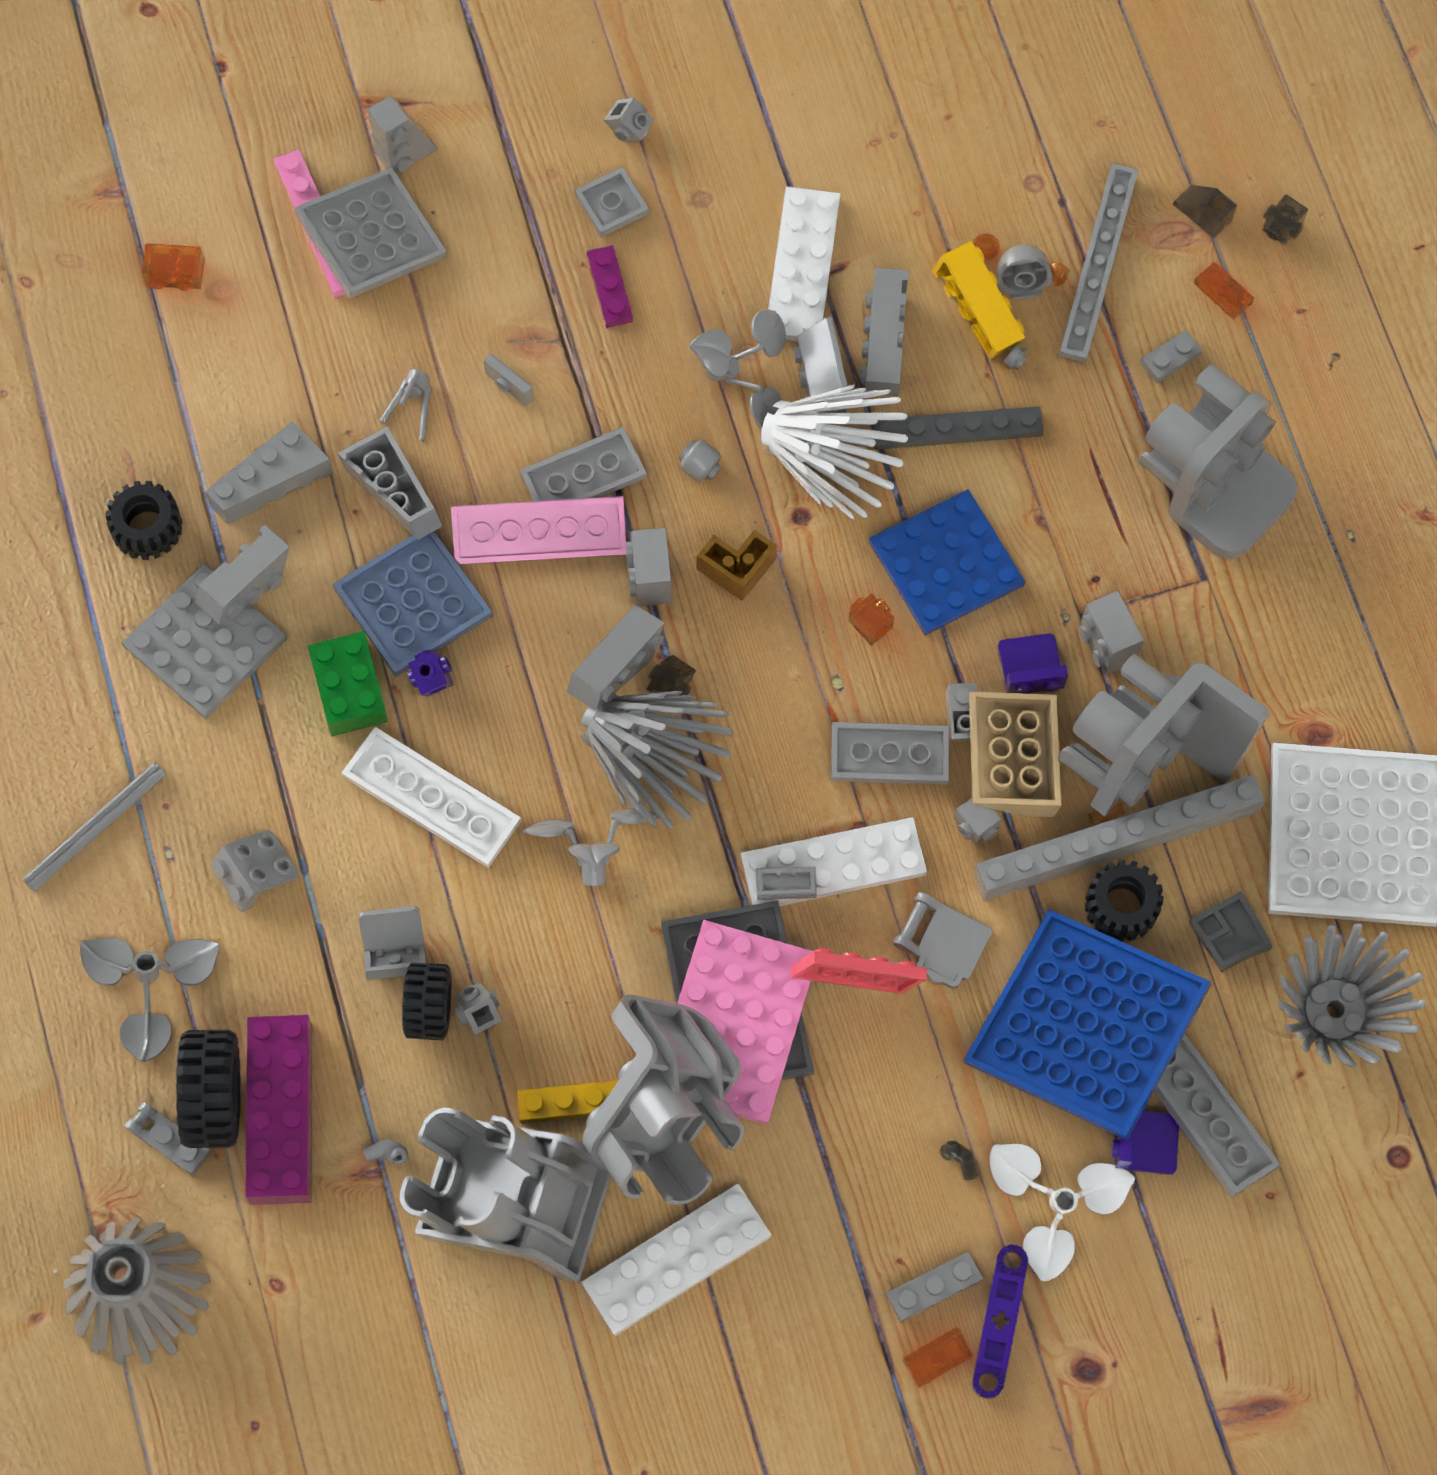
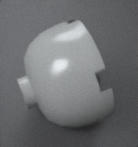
[996,245,1052,300]

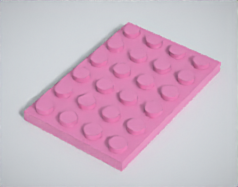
[677,920,814,1125]

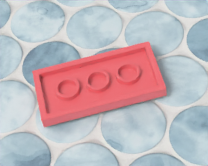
[791,948,927,994]

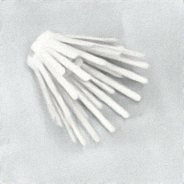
[761,385,908,519]

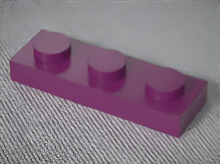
[586,245,633,328]

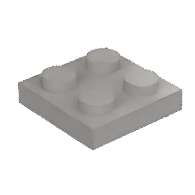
[574,167,649,238]

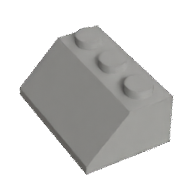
[793,317,847,413]

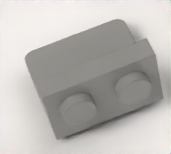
[211,830,299,912]
[359,906,426,980]

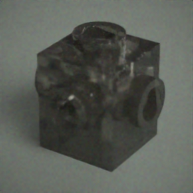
[1262,194,1308,245]
[646,655,696,696]

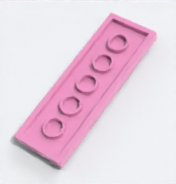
[451,496,626,564]

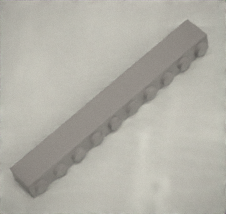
[974,775,1265,901]

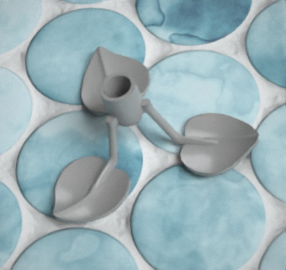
[689,309,786,431]
[522,808,660,886]
[80,938,220,1062]

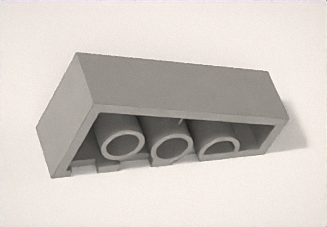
[860,268,909,396]
[205,421,333,524]
[337,426,443,540]
[567,605,664,710]

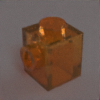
[849,593,894,646]

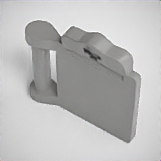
[892,892,992,988]

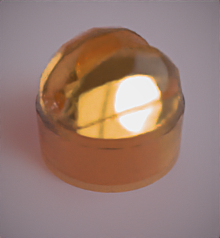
[1050,262,1069,286]

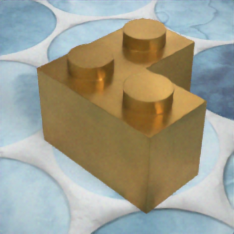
[696,530,777,601]

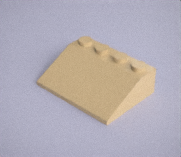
[969,691,1061,817]

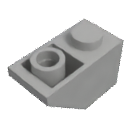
[945,683,978,741]

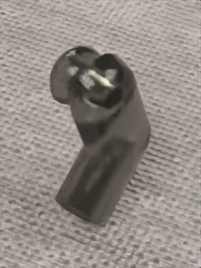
[940,1140,979,1181]

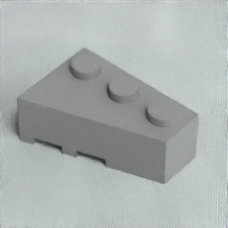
[367,96,438,173]
[195,525,289,625]

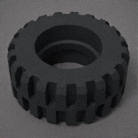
[176,1030,241,1148]

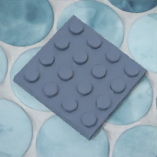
[332,531,493,677]

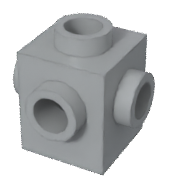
[604,98,654,142]
[454,982,502,1035]

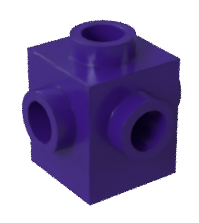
[408,649,454,697]

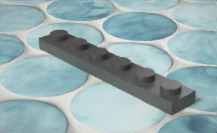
[872,406,1044,450]

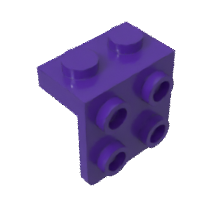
[998,633,1068,694]
[1111,1111,1179,1175]

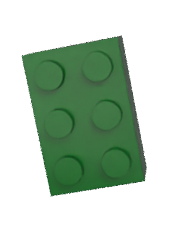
[307,631,388,737]

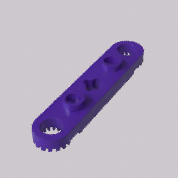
[972,1244,1028,1399]

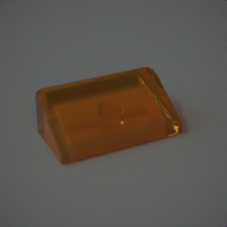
[903,1327,972,1388]

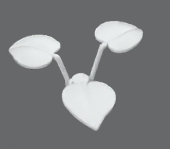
[990,1144,1135,1282]

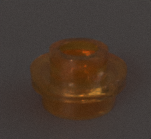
[973,234,1000,261]

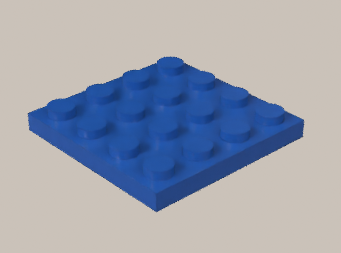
[869,489,1025,635]

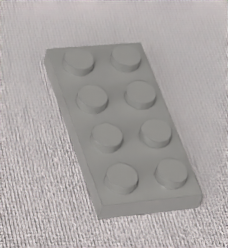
[520,427,647,501]
[831,722,949,785]

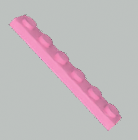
[274,149,346,298]

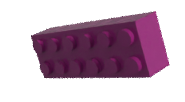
[245,1015,312,1205]

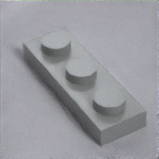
[886,1252,983,1323]

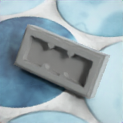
[484,354,533,406]
[756,867,817,900]

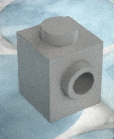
[954,798,1001,845]

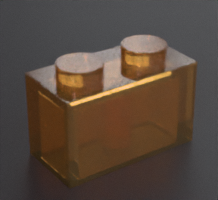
[141,243,205,291]

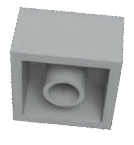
[626,528,671,606]
[1079,591,1144,675]

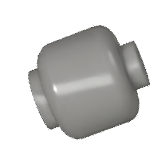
[679,440,722,482]

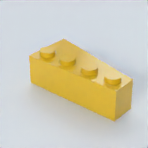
[932,240,1025,359]

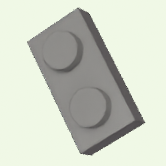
[1140,330,1203,383]

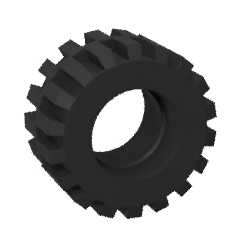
[105,481,183,560]
[1085,860,1164,942]
[402,962,452,1040]

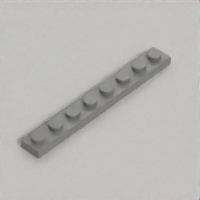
[1059,163,1138,363]

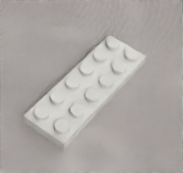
[768,187,840,341]
[342,727,521,868]
[740,817,927,906]
[581,1184,771,1337]

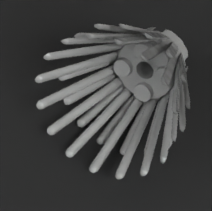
[580,691,733,828]
[1279,923,1426,1067]
[63,1218,210,1364]

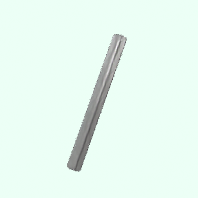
[23,763,165,891]

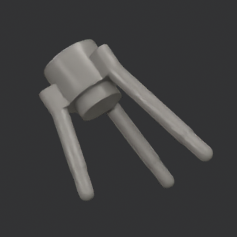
[380,369,432,441]

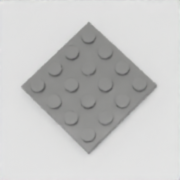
[295,167,447,299]
[122,564,287,720]

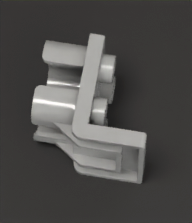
[1058,654,1270,816]
[400,1108,611,1282]

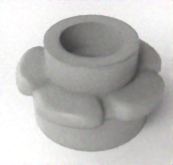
[1003,344,1028,370]

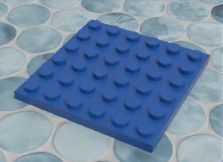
[964,909,1211,1140]

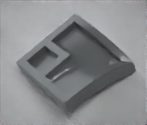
[1190,892,1272,972]

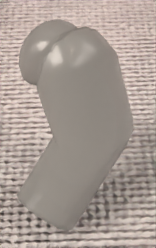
[362,1139,408,1165]

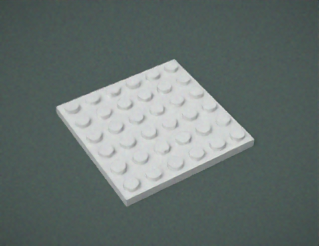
[1268,743,1437,927]

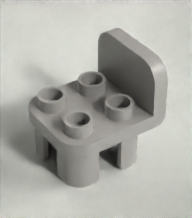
[1138,364,1297,559]
[582,995,745,1205]

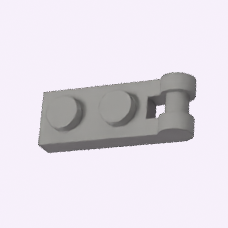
[124,1101,212,1176]

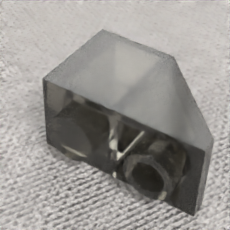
[1173,185,1237,238]

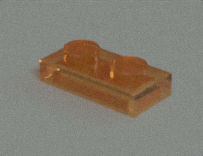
[1194,261,1254,319]

